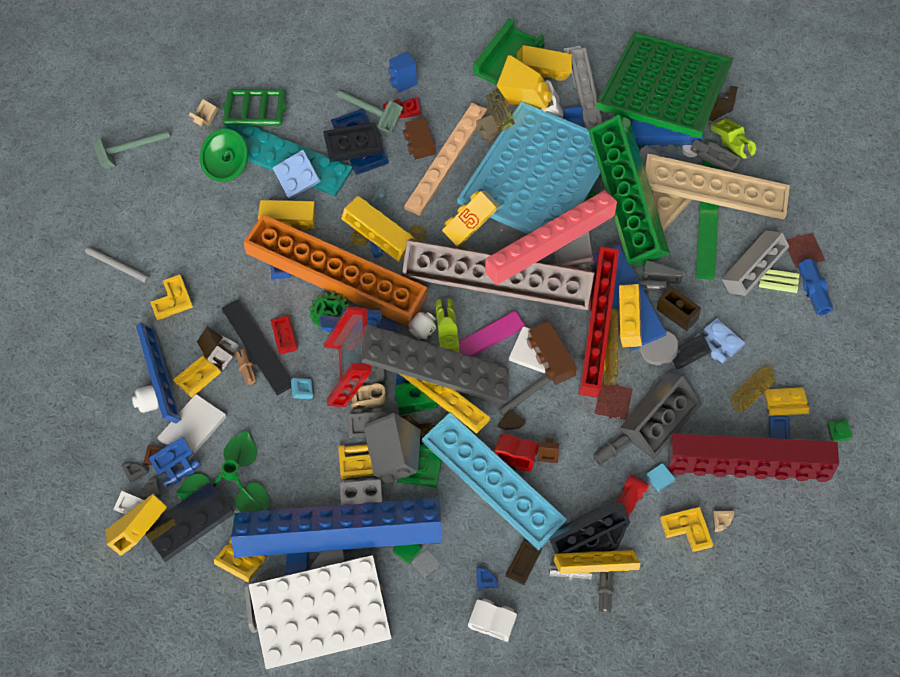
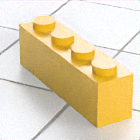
[341,196,415,262]

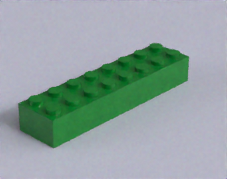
[588,115,670,267]

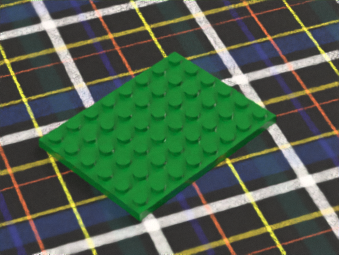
[596,32,733,138]

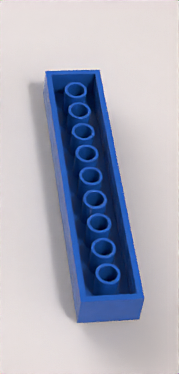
[231,498,442,558]

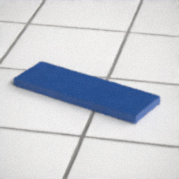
[593,244,666,351]

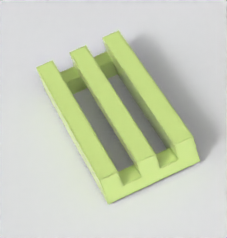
[759,269,799,293]

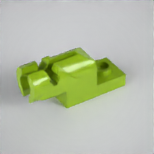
[435,298,460,353]

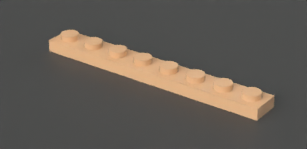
[404,103,487,216]

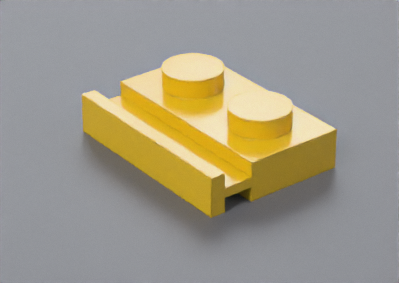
[173,355,221,398]
[764,387,810,416]
[214,539,266,583]

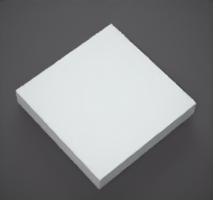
[509,326,545,373]

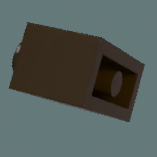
[657,286,701,332]

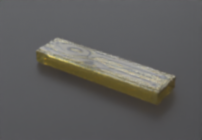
[486,89,515,132]

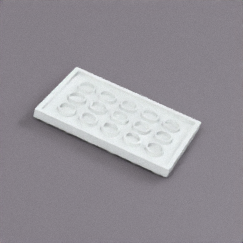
[249,555,391,669]

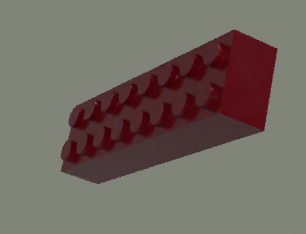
[668,433,839,482]

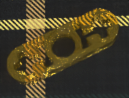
[730,367,776,412]

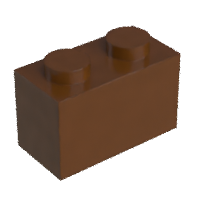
[403,118,435,160]

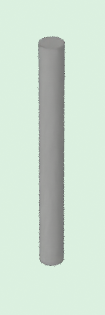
[85,247,150,283]

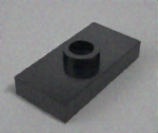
[672,334,712,369]

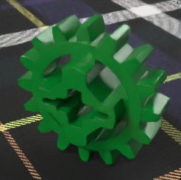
[309,292,350,332]

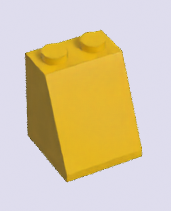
[497,55,552,109]

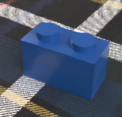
[388,51,417,93]

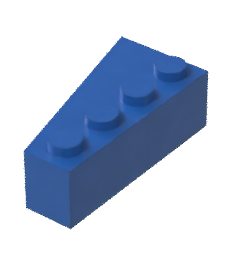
[631,119,704,147]

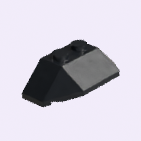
[549,503,630,554]

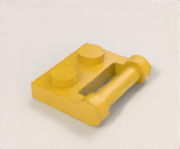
[338,444,374,479]

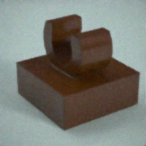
[538,438,559,463]

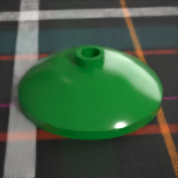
[200,129,249,182]

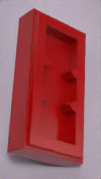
[270,315,298,355]

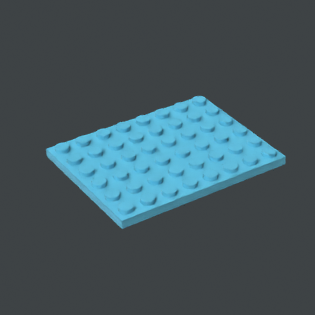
[457,101,601,234]

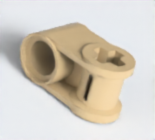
[351,383,387,410]

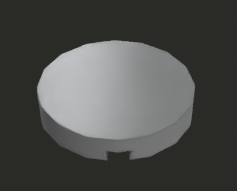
[640,330,678,366]

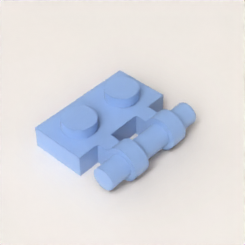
[694,318,745,364]

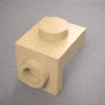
[189,99,219,126]

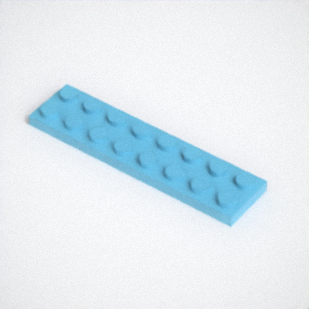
[422,413,567,550]

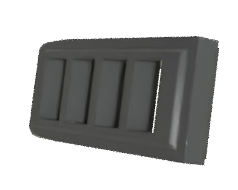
[643,260,683,284]

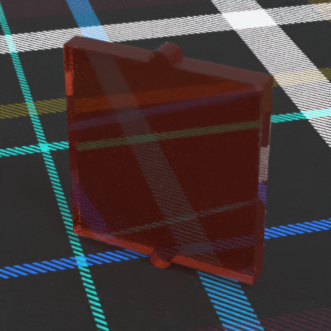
[786,233,825,268]
[595,383,633,420]

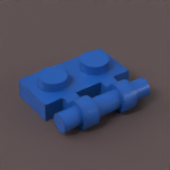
[149,437,201,487]

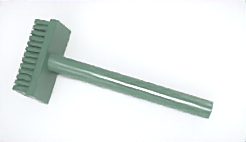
[337,90,403,133]
[93,131,170,169]

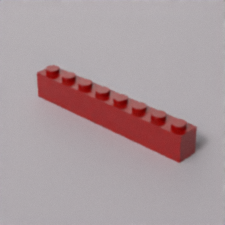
[578,246,619,398]

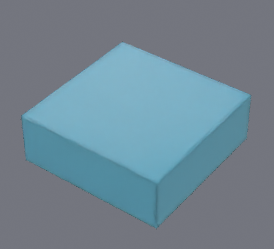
[291,378,313,399]
[646,463,675,492]

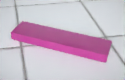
[459,311,525,357]

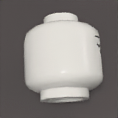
[408,312,436,340]
[132,385,159,413]

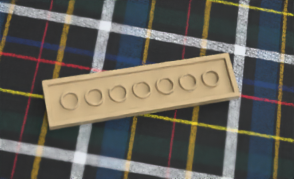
[644,154,790,220]

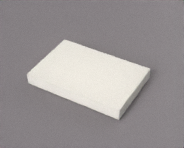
[157,394,226,460]

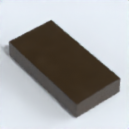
[506,540,542,585]

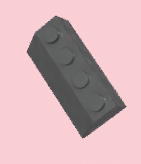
[620,374,702,459]

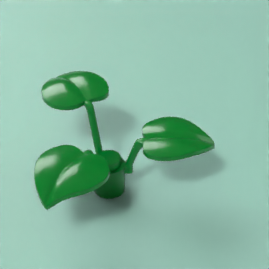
[176,431,269,512]

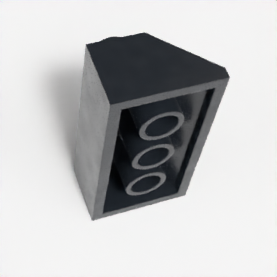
[145,482,233,562]

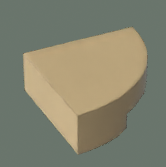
[713,511,734,532]

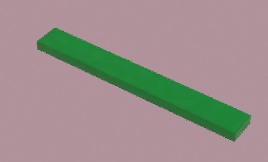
[695,159,721,280]

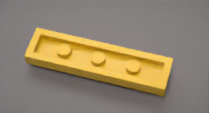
[554,550,640,574]

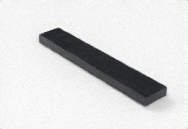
[221,300,292,395]

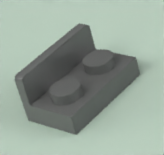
[348,408,388,438]

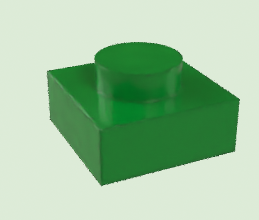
[827,419,853,442]

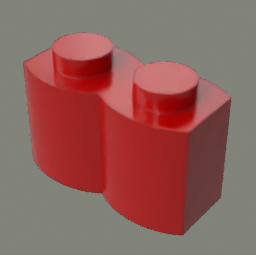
[494,434,539,471]

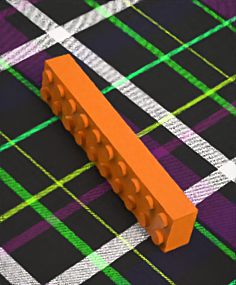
[244,214,427,327]

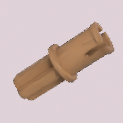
[235,349,256,385]

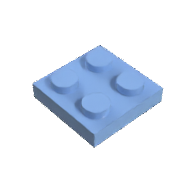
[273,150,321,199]

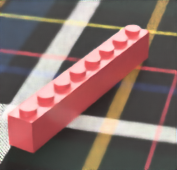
[485,190,617,285]

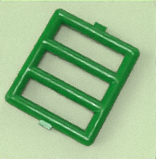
[222,89,286,126]

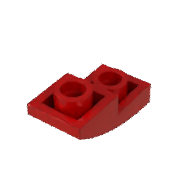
[383,97,422,119]

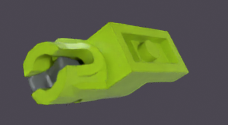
[710,118,756,159]

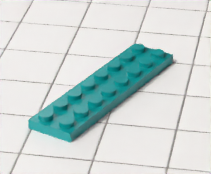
[222,117,353,197]

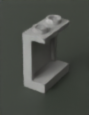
[554,232,595,270]

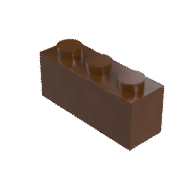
[526,321,577,385]

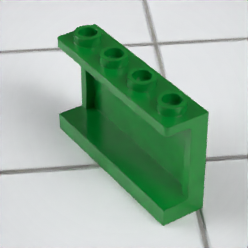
[473,19,545,85]

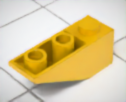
[105,494,167,556]

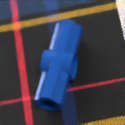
[798,259,833,316]

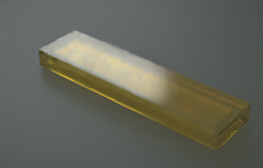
[604,309,618,386]

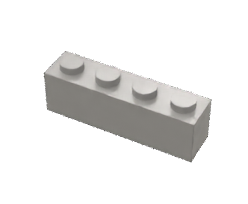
[722,230,790,296]

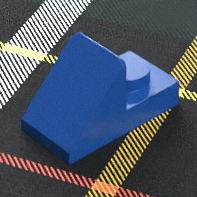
[561,104,585,128]

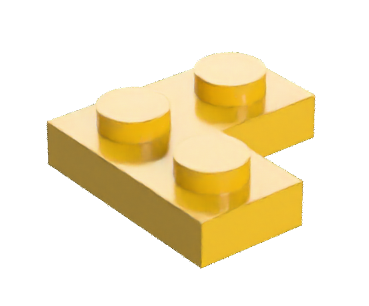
[150,274,193,321]
[660,507,713,552]

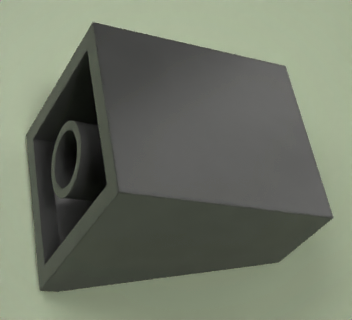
[364,413,421,483]

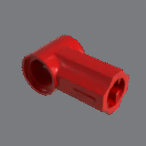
[615,474,650,517]

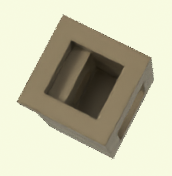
[476,115,501,145]

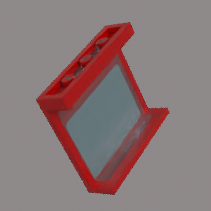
[324,306,371,407]

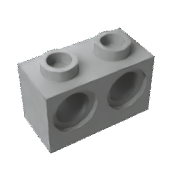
[340,478,383,505]

